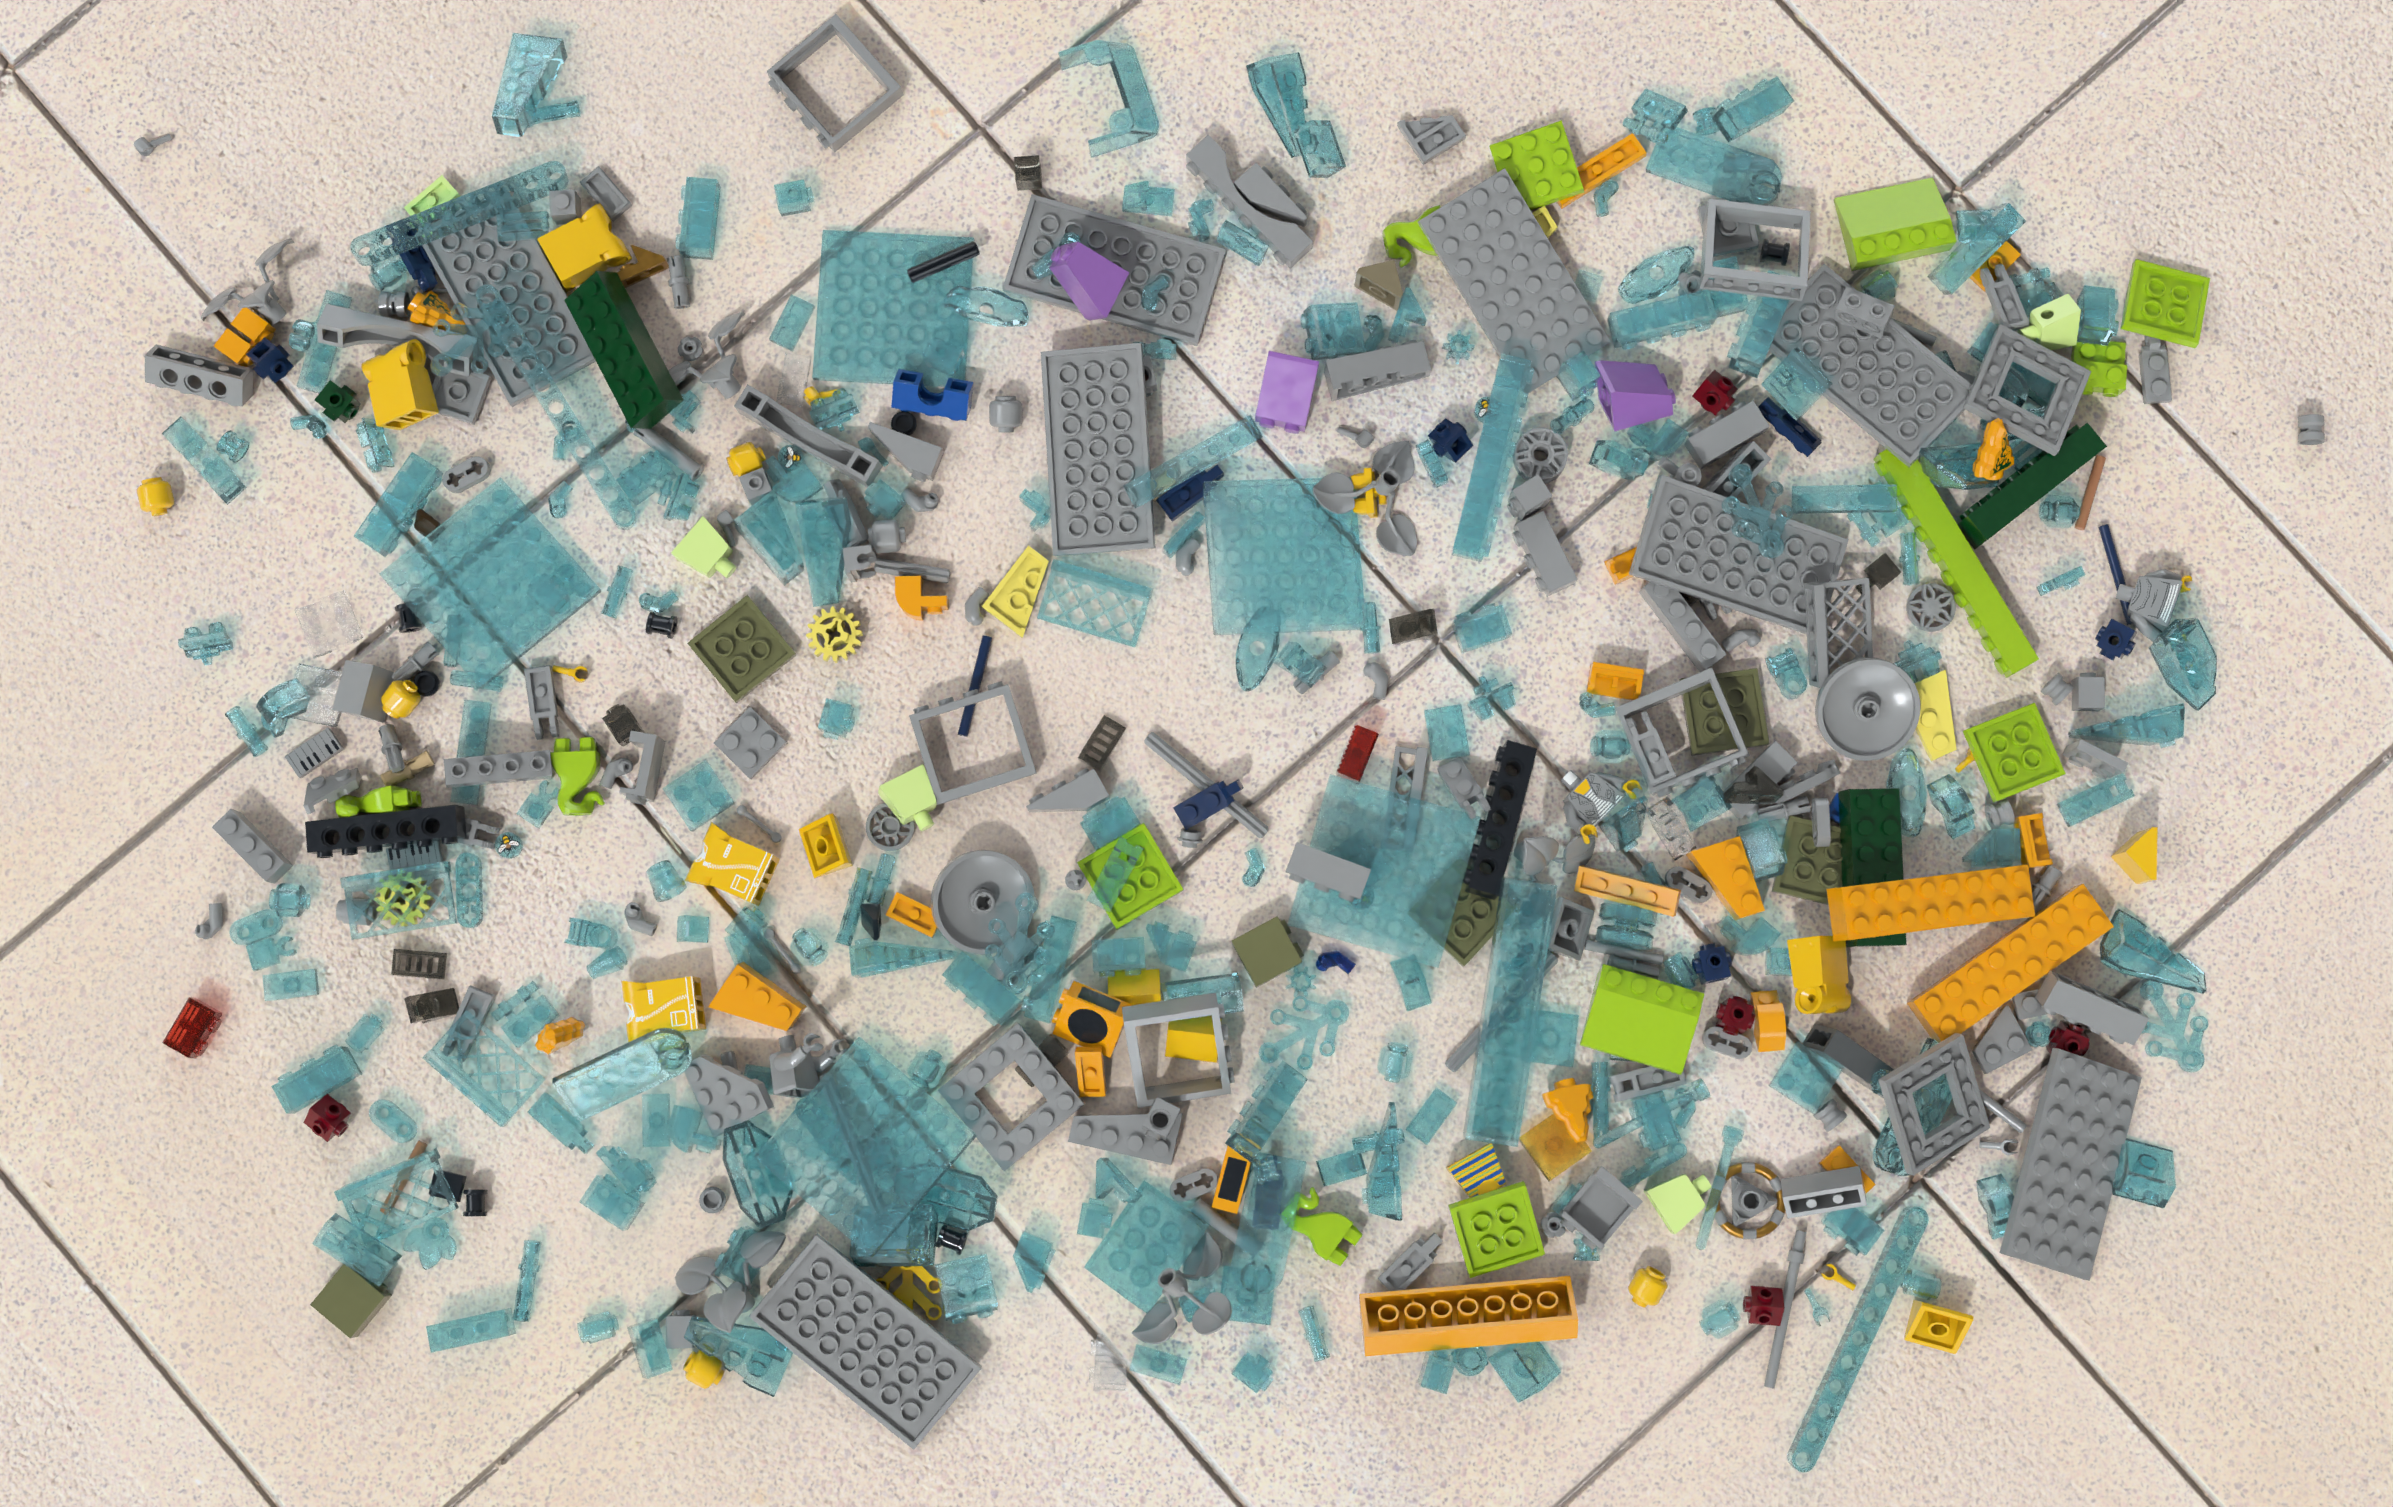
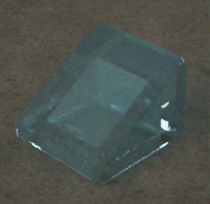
[677,915,709,943]

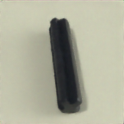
[907,241,980,283]

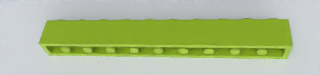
[1873,449,2039,678]

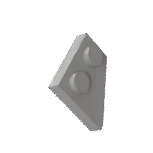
[1397,115,1466,165]
[303,768,361,814]
[1972,1005,2032,1074]

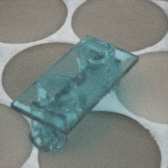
[356,418,395,473]

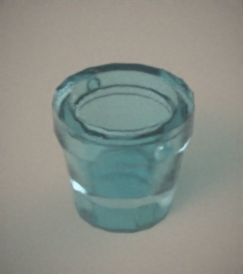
[646,860,687,902]
[1451,1346,1489,1376]

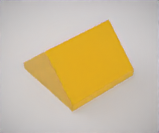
[799,813,853,878]
[2111,827,2158,884]
[1107,969,1161,1006]
[1165,1015,1222,1063]
[1904,1300,1974,1354]

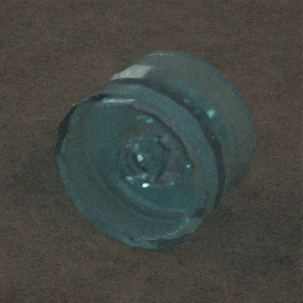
[1595,903,1658,950]

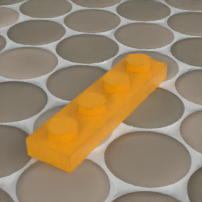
[1557,133,1647,209]
[1574,865,1681,917]

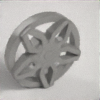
[1906,584,1956,632]
[866,803,915,851]

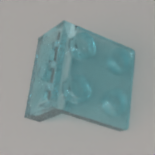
[714,1226,760,1284]

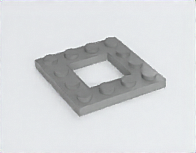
[1963,324,2091,456]
[938,1023,1085,1171]
[1878,1033,1990,1176]

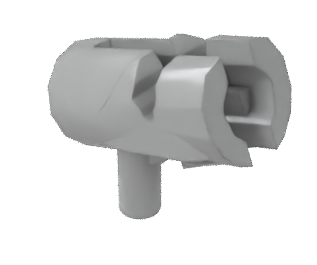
[1658,457,1702,487]

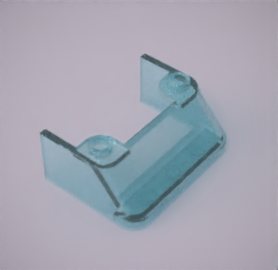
[1058,40,1159,158]

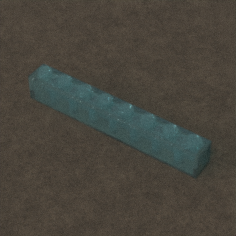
[1451,353,1534,562]

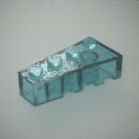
[492,33,567,137]

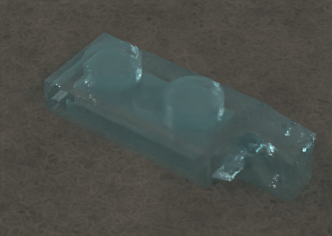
[528,1092,595,1154]

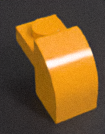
[895,576,949,621]
[1750,990,1786,1052]

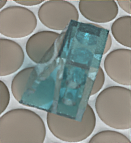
[734,489,804,586]

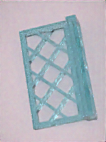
[1037,559,1153,648]
[340,861,457,940]
[422,1010,546,1127]
[334,1148,459,1247]

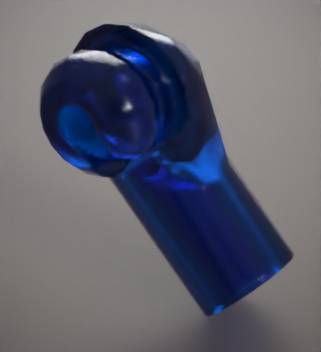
[1316,951,1356,974]

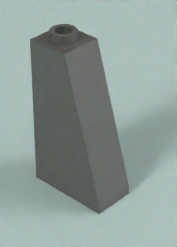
[1802,1023,1894,1098]

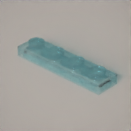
[1791,484,1897,514]
[450,700,492,806]

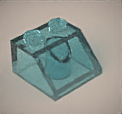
[2112,1138,2176,1209]

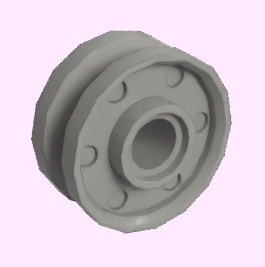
[1513,427,1568,484]

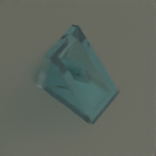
[1390,954,1432,1012]

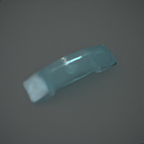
[162,416,247,505]

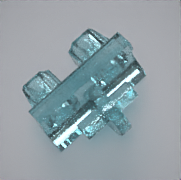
[809,388,860,432]
[654,473,700,521]
[178,622,233,666]
[1893,640,1942,683]
[1467,675,1516,722]

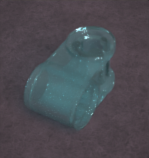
[1765,647,1807,700]
[564,917,618,949]

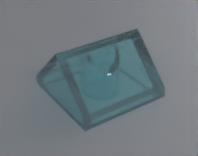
[1487,1341,1561,1403]

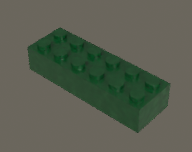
[564,271,684,429]
[1957,422,2107,550]
[1838,788,1907,947]

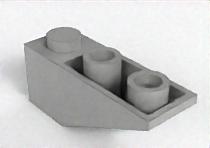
[1234,163,1307,227]
[1026,768,1110,812]

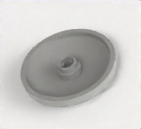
[1815,657,1920,761]
[931,850,1035,955]

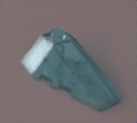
[1246,52,1311,158]
[795,497,851,607]
[2068,703,2185,748]
[1599,795,1648,852]
[2100,909,2207,994]
[849,938,960,979]
[1361,1102,1402,1221]
[684,1316,793,1397]

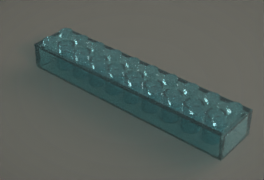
[1463,876,1557,1147]

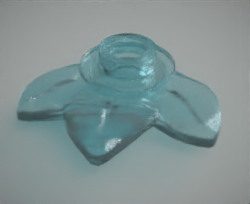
[403,1217,457,1270]

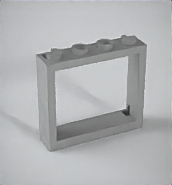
[767,14,903,152]
[1700,199,1811,301]
[1615,668,1750,798]
[909,681,1037,805]
[1122,993,1235,1108]

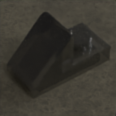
[1389,609,1438,645]
[1723,766,1784,805]
[404,988,459,1024]

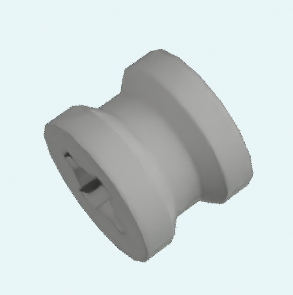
[2041,673,2074,705]
[1985,799,2015,830]
[1813,1099,1847,1132]

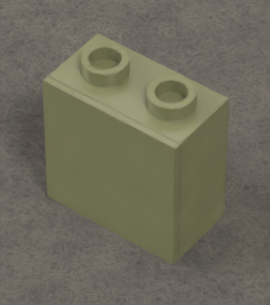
[1231,916,1304,988]
[310,1262,392,1338]

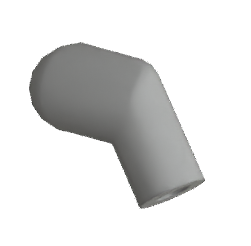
[1176,537,1201,576]
[965,587,989,626]
[1722,629,1761,652]
[1363,662,1389,700]
[599,758,633,789]
[624,902,657,936]
[195,903,223,939]

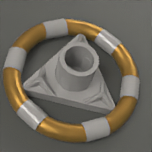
[1710,1162,1786,1239]

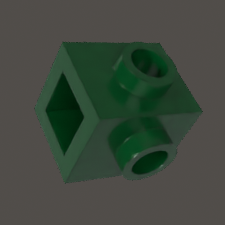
[315,380,361,423]

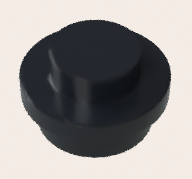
[891,411,917,436]
[413,671,440,697]

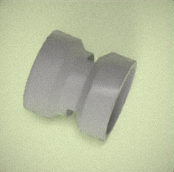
[378,291,410,317]
[2298,414,2325,445]

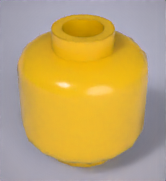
[726,442,766,477]
[137,477,174,516]
[381,680,421,719]
[1628,1266,1668,1308]
[683,1349,725,1389]

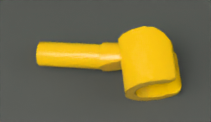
[804,386,841,406]
[552,665,588,683]
[1955,747,1975,773]
[1821,1264,1856,1291]

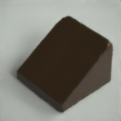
[414,509,445,542]

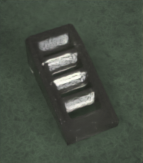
[1078,715,1127,772]
[391,949,447,979]

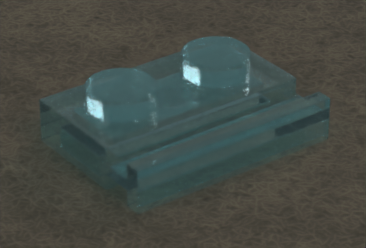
[1424,704,1470,762]
[1669,775,1733,833]
[724,923,779,977]

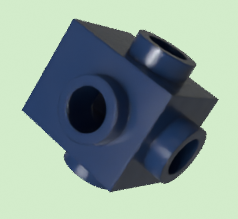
[246,337,294,383]
[1428,418,1474,463]
[2095,619,2137,661]
[1692,943,1732,985]

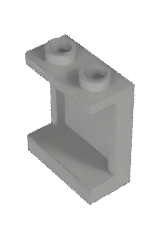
[620,731,665,805]
[1558,1166,1643,1250]

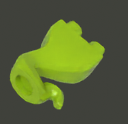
[1382,205,1440,268]
[550,737,605,816]
[335,785,422,818]
[1281,1187,1363,1266]

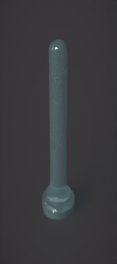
[1593,1078,1711,1148]
[1696,1125,1744,1250]

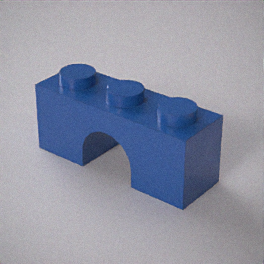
[891,369,974,421]

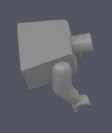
[769,1033,848,1098]

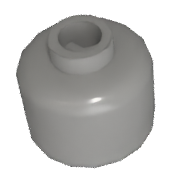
[989,396,1022,433]
[868,519,906,553]

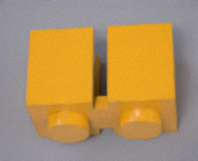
[214,308,276,367]

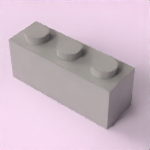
[1684,400,1770,470]
[1512,511,1578,597]
[1717,741,1798,819]
[212,809,293,884]
[1285,842,1371,902]
[1781,1166,1867,1219]

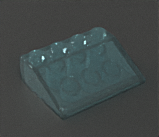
[1084,1180,1209,1314]

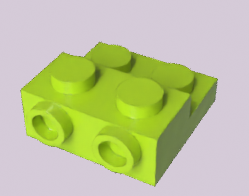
[2071,338,2127,397]

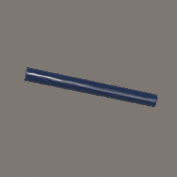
[2098,524,2133,625]
[958,635,992,737]

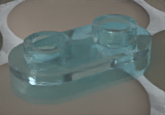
[229,909,283,946]
[369,1100,417,1143]

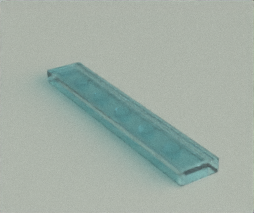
[1123,415,1263,508]

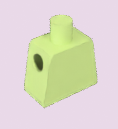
[2017,294,2081,350]
[671,516,737,578]
[878,764,937,831]
[1644,1174,1712,1234]

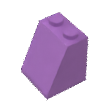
[1050,242,1129,321]
[1255,351,1319,434]
[1595,360,1676,432]

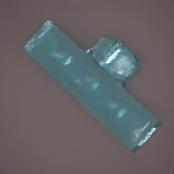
[289,290,352,394]

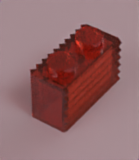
[1336,725,1379,785]
[162,997,222,1059]

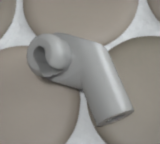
[900,488,939,512]

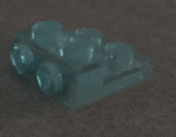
[1300,302,1365,360]
[596,1146,657,1193]
[935,1254,998,1324]

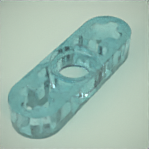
[455,853,483,928]

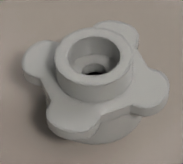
[1678,270,1702,297]

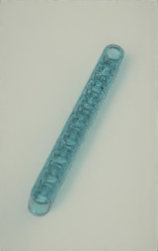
[350,161,569,266]

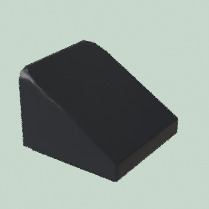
[860,904,882,940]
[429,1169,467,1202]

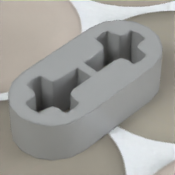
[442,456,491,493]
[1811,798,1831,847]
[1665,866,1713,903]
[1702,1027,1752,1059]
[1170,1168,1218,1202]

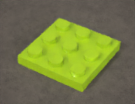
[1489,120,1584,210]
[2120,259,2210,348]
[1963,703,2066,803]
[1077,823,1184,930]
[1448,1181,1545,1278]

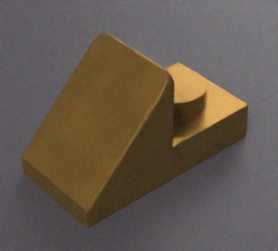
[616,245,669,288]

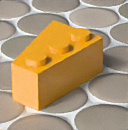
[1686,836,1765,921]
[708,961,807,1031]

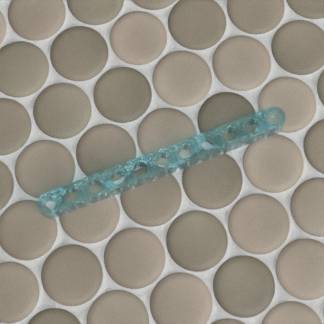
[476,285,636,530]
[1787,1206,1929,1472]

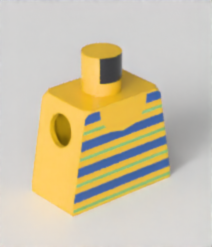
[1446,1143,1506,1198]

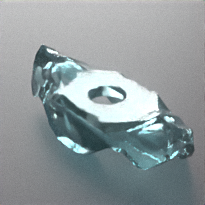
[1618,246,1695,304]
[942,285,1029,327]
[1236,606,1280,691]
[1886,748,1927,837]

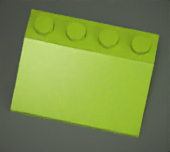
[1834,177,1957,271]
[1580,964,1704,1075]

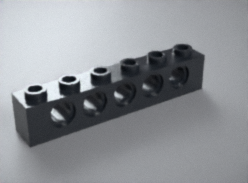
[1462,740,1537,900]
[305,805,466,858]

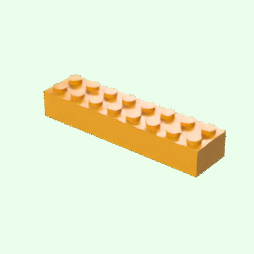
[1826,864,2035,942]
[1907,884,2114,1045]
[1359,1276,1578,1356]

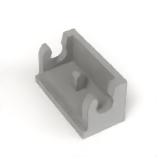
[843,545,877,583]

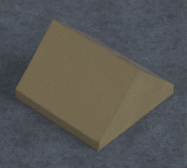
[1354,260,1403,311]

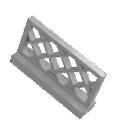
[1804,577,1873,688]

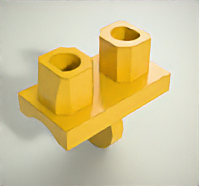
[1351,468,1388,518]

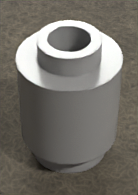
[336,898,378,926]

